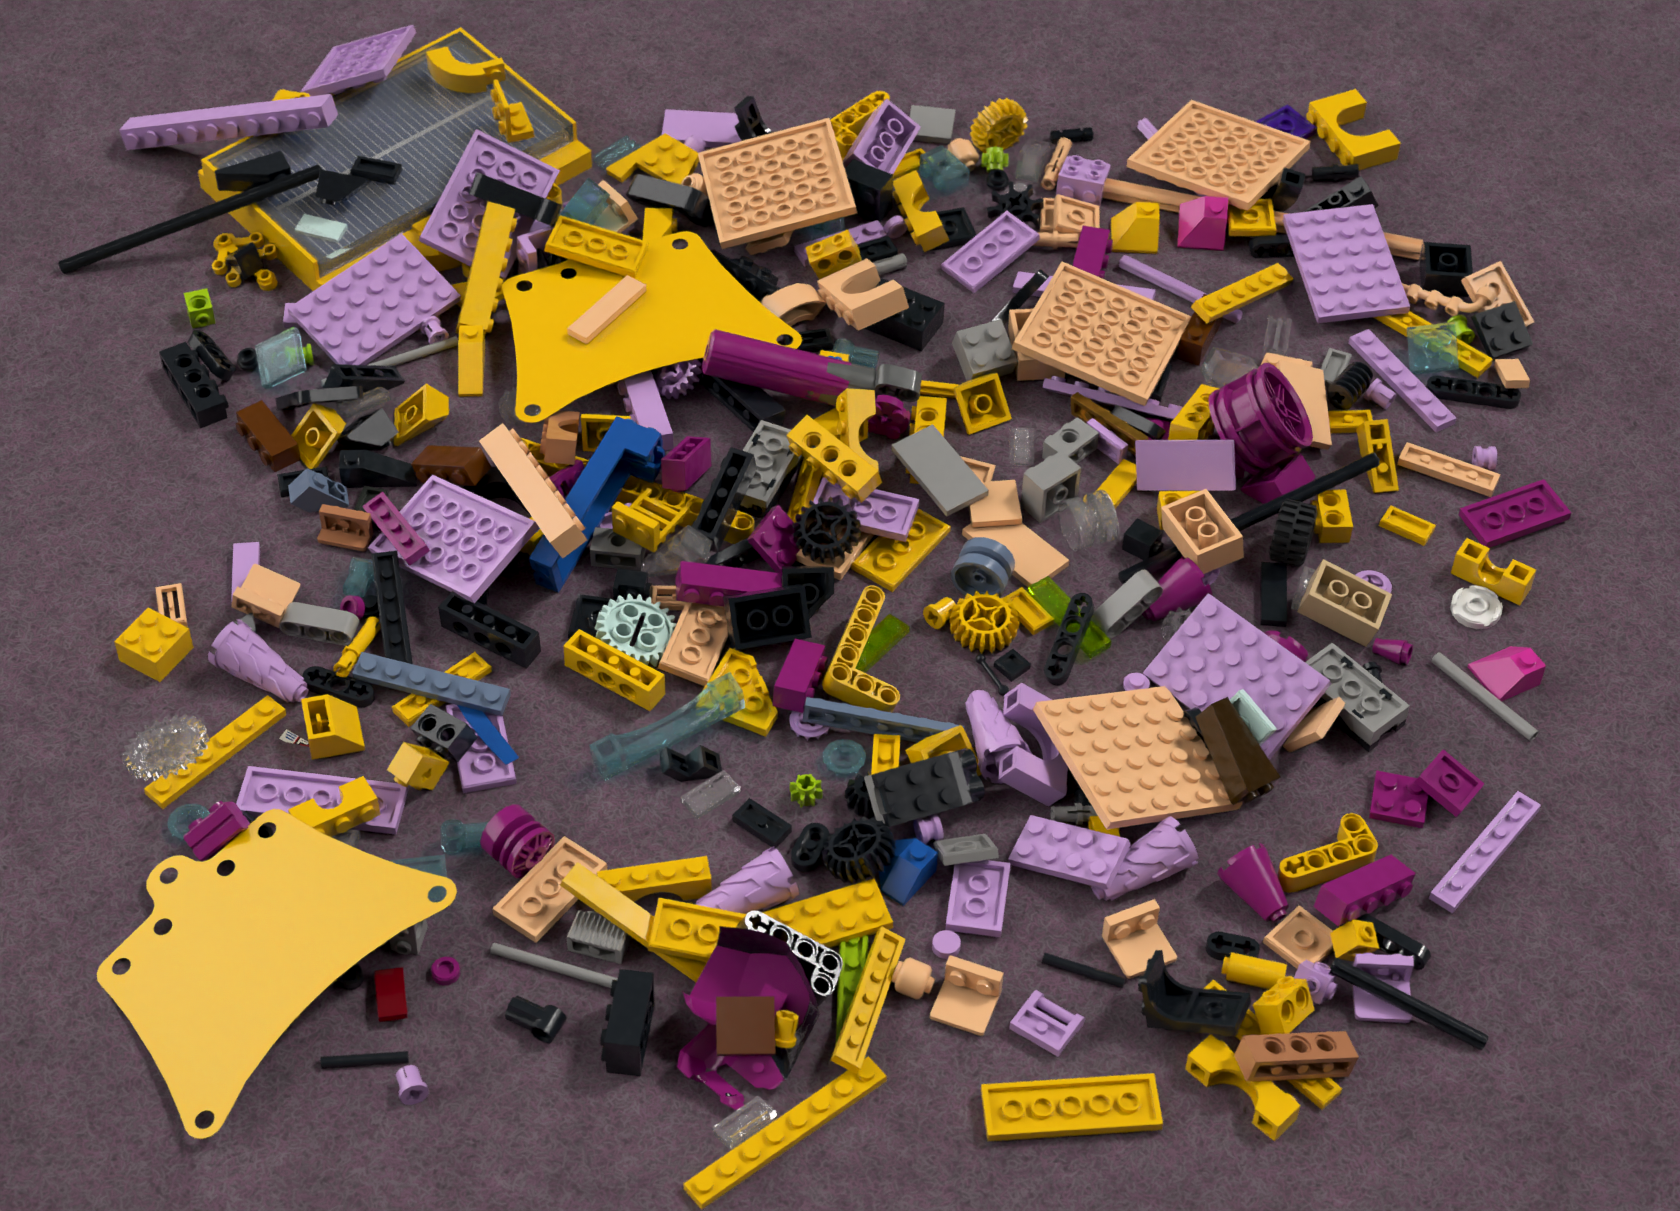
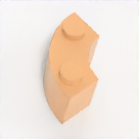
[761,283,827,326]

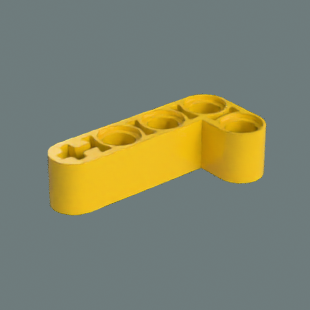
[830,91,890,158]
[1277,813,1378,893]

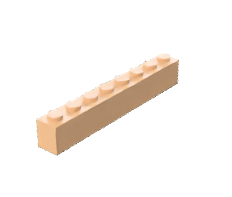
[479,423,587,558]

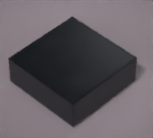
[994,649,1031,682]

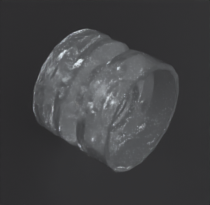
[1058,490,1119,551]

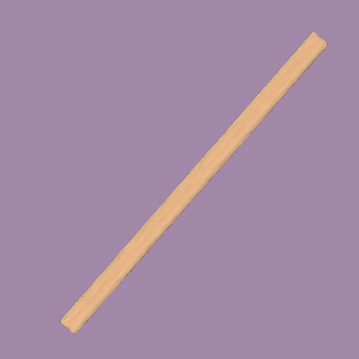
[1102,178,1423,260]

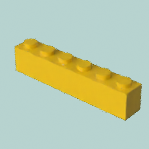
[455,201,517,336]

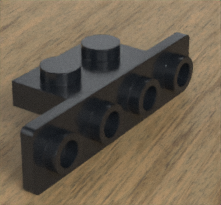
[710,249,781,303]

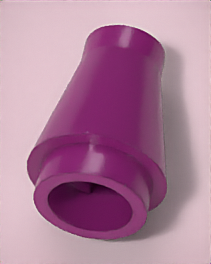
[1372,638,1413,665]

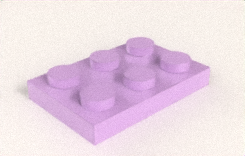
[945,860,1011,937]

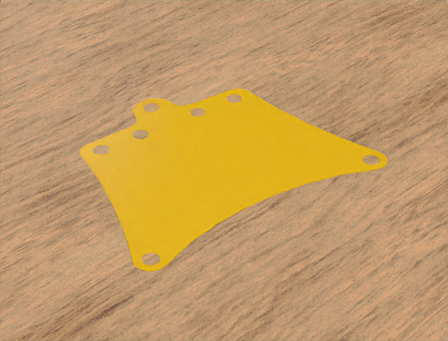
[502,231,802,423]
[97,809,457,1139]

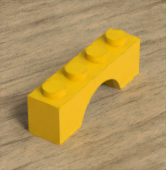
[893,170,950,252]
[836,388,879,476]
[597,856,712,902]
[1185,1034,1300,1141]

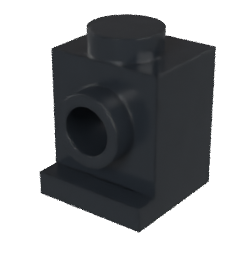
[613,568,652,601]

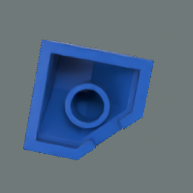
[879,838,938,906]

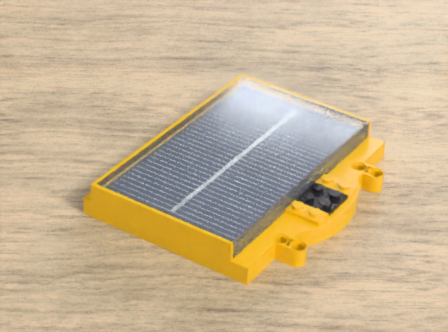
[198,27,592,291]

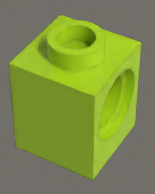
[184,288,216,329]

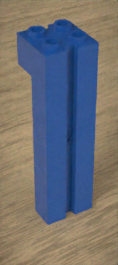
[529,416,666,593]

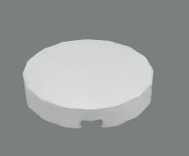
[1450,585,1503,629]

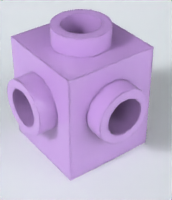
[1294,960,1337,1005]

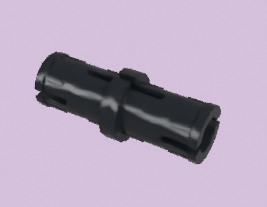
[1312,163,1359,181]

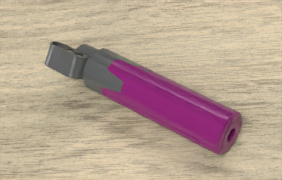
[702,329,922,406]

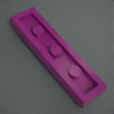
[362,492,430,566]

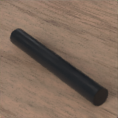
[1042,953,1126,988]
[320,1051,409,1068]

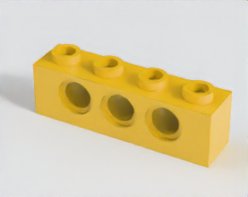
[1168,384,1220,440]
[906,396,947,484]
[787,415,882,503]
[563,629,665,711]

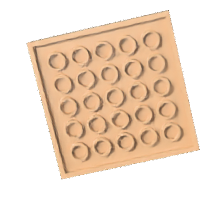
[1127,100,1310,210]
[698,118,857,249]
[1012,262,1191,406]
[1033,686,1243,829]

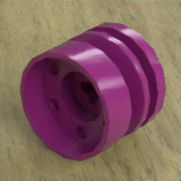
[480,804,555,878]

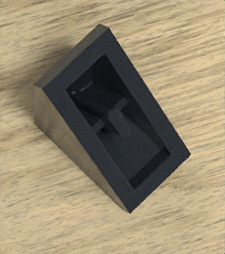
[225,242,264,280]

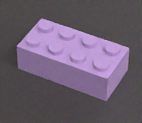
[842,99,921,174]

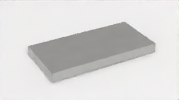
[891,425,989,516]

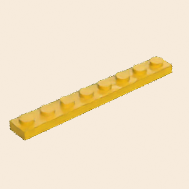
[683,1056,887,1209]

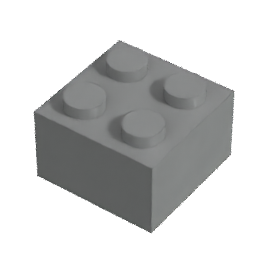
[952,319,1018,381]
[1021,451,1081,523]

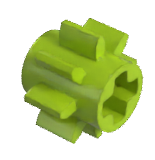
[981,147,1008,173]
[790,774,823,808]

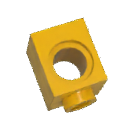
[1330,919,1379,961]

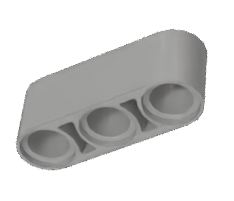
[1091,570,1163,639]
[279,602,359,646]

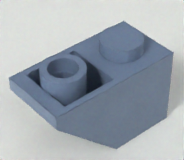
[288,468,349,513]

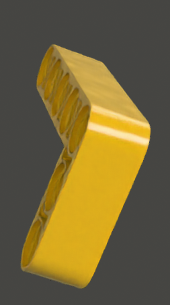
[822,585,900,713]

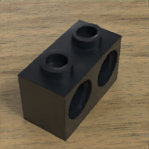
[411,704,478,762]

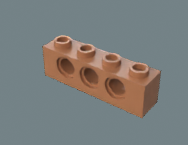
[1234,1031,1359,1082]

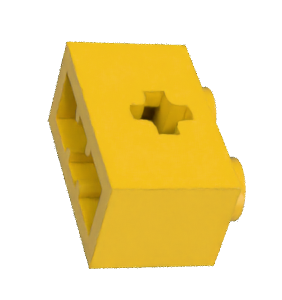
[387,742,449,791]

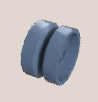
[951,537,1015,598]

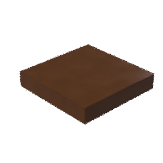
[716,996,775,1056]

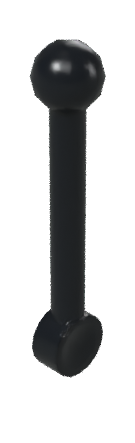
[976,654,1009,696]

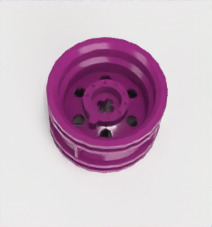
[1209,363,1313,475]

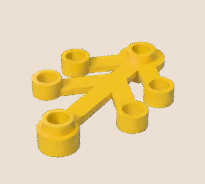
[212,232,278,291]

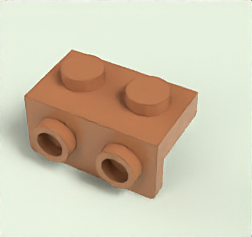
[317,504,374,551]

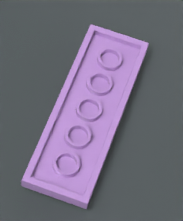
[236,766,408,834]

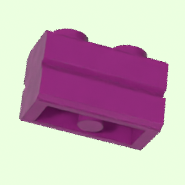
[183,801,250,862]

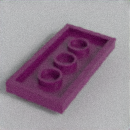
[1458,479,1571,548]

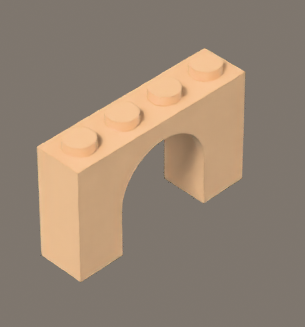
[817,259,909,331]

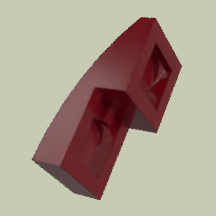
[375,967,408,1022]

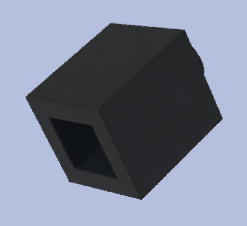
[1122,518,1164,560]

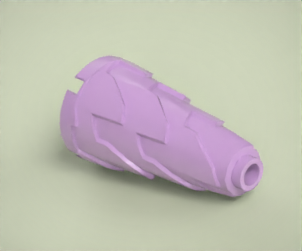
[208,619,308,702]
[966,690,1032,783]
[1091,816,1199,901]
[695,846,799,914]

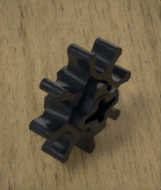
[987,181,1044,226]

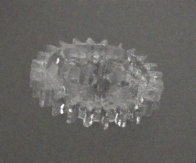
[122,714,210,781]

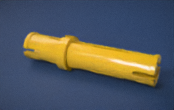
[333,617,381,677]

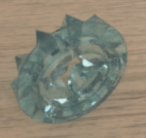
[823,739,866,777]
[168,804,210,842]

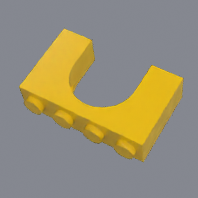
[1306,89,1401,170]

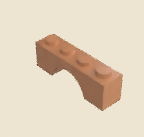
[540,410,580,465]

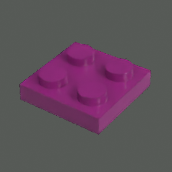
[747,505,800,576]
[1414,749,1485,817]
[1369,770,1428,829]

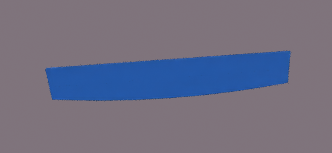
[457,705,519,765]

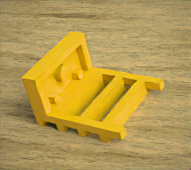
[612,488,689,552]

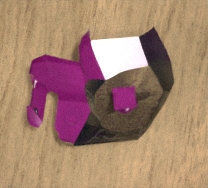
[677,926,820,1110]

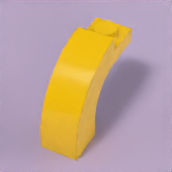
[426,46,506,93]

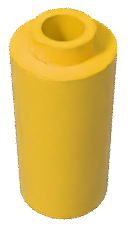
[1221,952,1287,989]

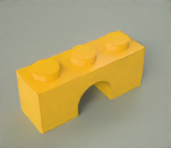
[1451,538,1536,606]
[288,776,381,837]

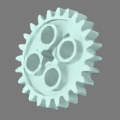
[595,594,677,667]

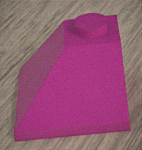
[1177,196,1228,251]
[1467,646,1546,701]

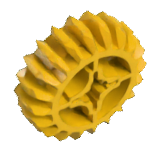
[970,98,1028,153]
[949,591,1019,654]

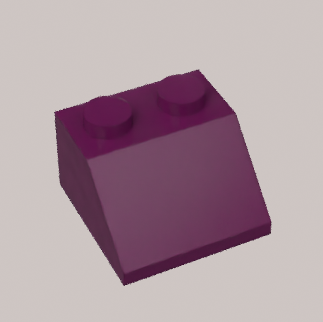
[1240,453,1316,504]

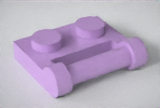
[1009,990,1085,1057]

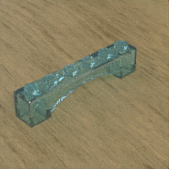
[589,672,745,781]

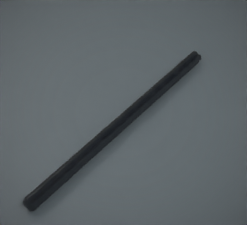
[58,164,322,274]
[1118,453,1380,584]

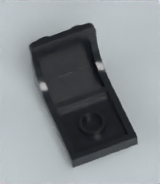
[1138,950,1251,1036]

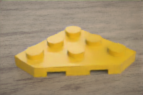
[695,648,778,737]

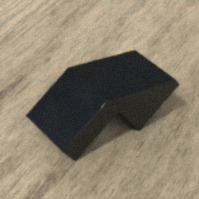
[659,745,723,782]

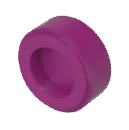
[340,595,365,620]
[431,957,460,985]

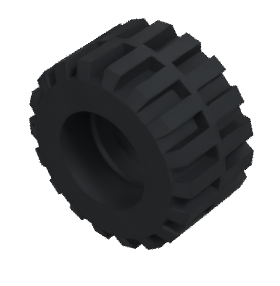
[1269,499,1317,567]

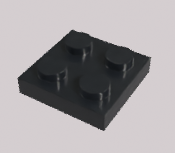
[1471,301,1533,359]

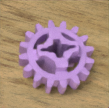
[653,359,702,399]

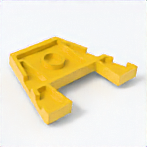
[606,133,700,184]

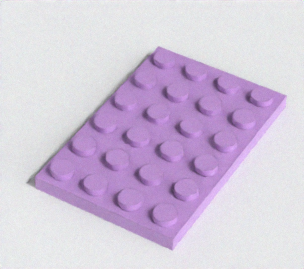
[301,25,416,96]
[419,129,560,283]
[1283,204,1410,323]
[288,233,461,365]
[368,475,539,603]
[1143,593,1332,760]

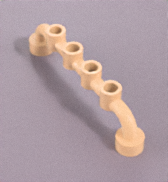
[1402,283,1496,316]

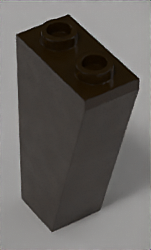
[1196,697,1281,805]

